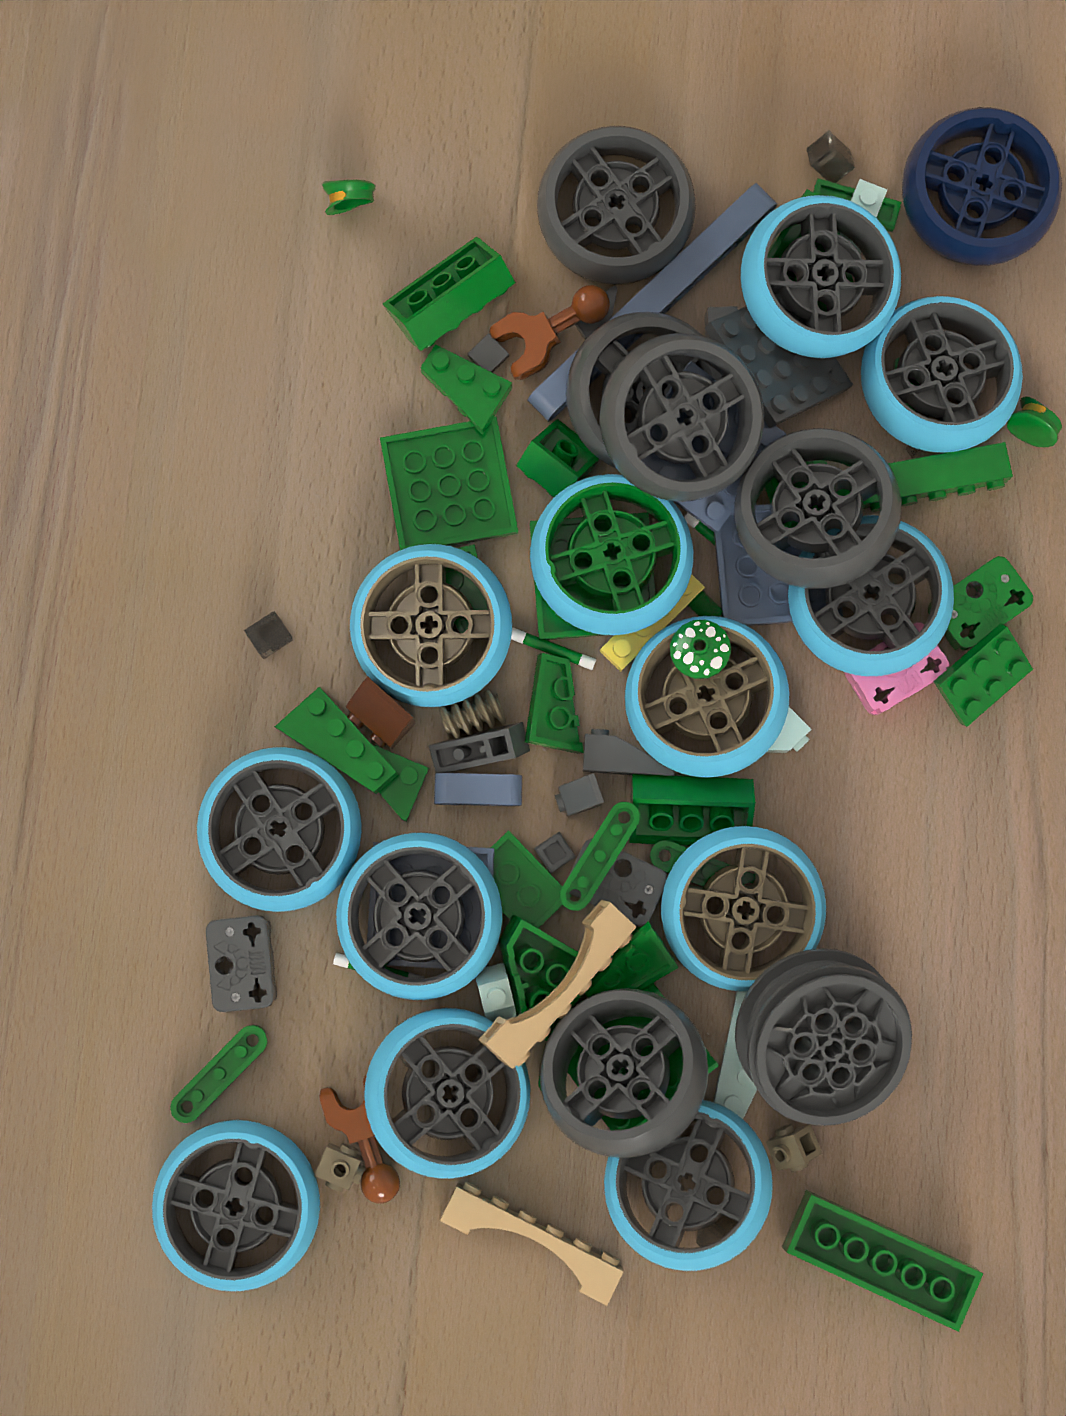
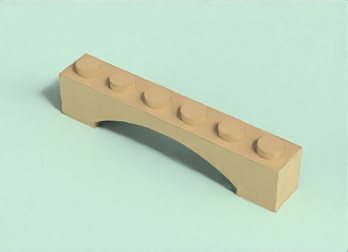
[479,900,636,1069]
[440,1182,624,1306]

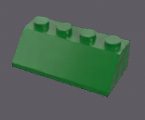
[382,236,516,351]
[629,774,756,846]

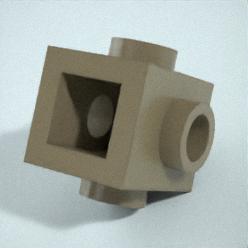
[766,1124,822,1172]
[315,1143,366,1192]

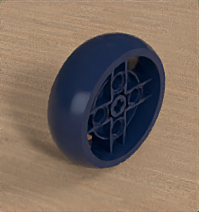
[902,107,1062,266]

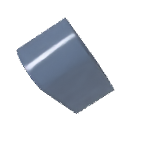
[434,773,522,806]

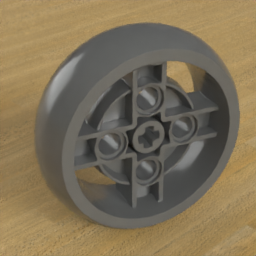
[537,126,696,285]
[566,312,722,469]
[600,333,765,502]
[734,428,902,589]
[540,988,708,1158]

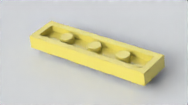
[600,574,705,672]

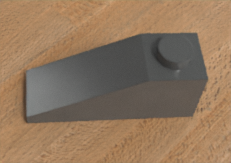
[429,722,530,773]
[582,729,675,776]

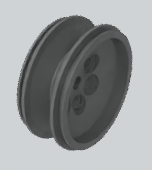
[735,949,912,1126]

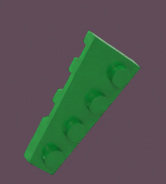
[274,687,399,794]

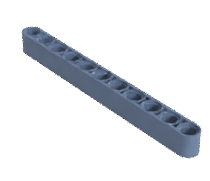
[527,183,778,422]

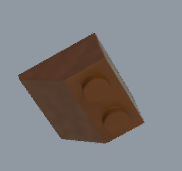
[345,676,416,749]

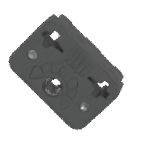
[568,838,667,926]
[206,916,277,1012]

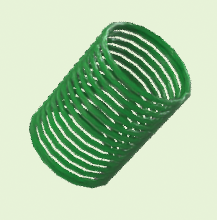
[688,590,723,617]

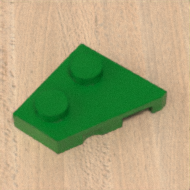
[373,745,429,822]

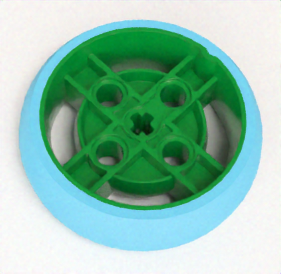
[530,474,694,635]

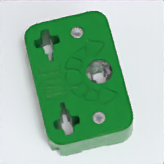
[928,556,1033,651]

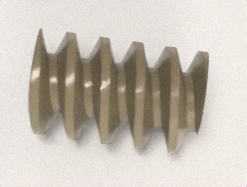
[439,690,506,740]

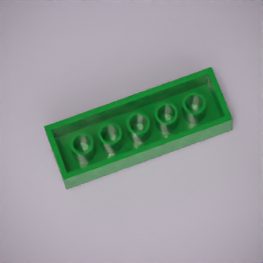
[782,1190,984,1332]

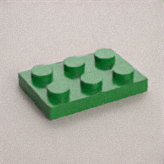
[933,623,1033,727]
[491,830,571,928]

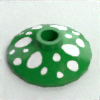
[670,620,731,679]

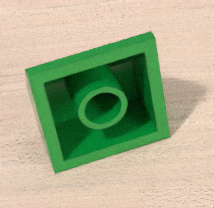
[516,419,600,497]

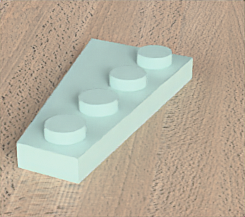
[713,991,757,1119]

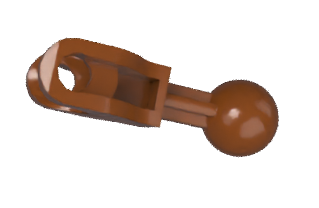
[489,285,610,380]
[319,1074,400,1204]

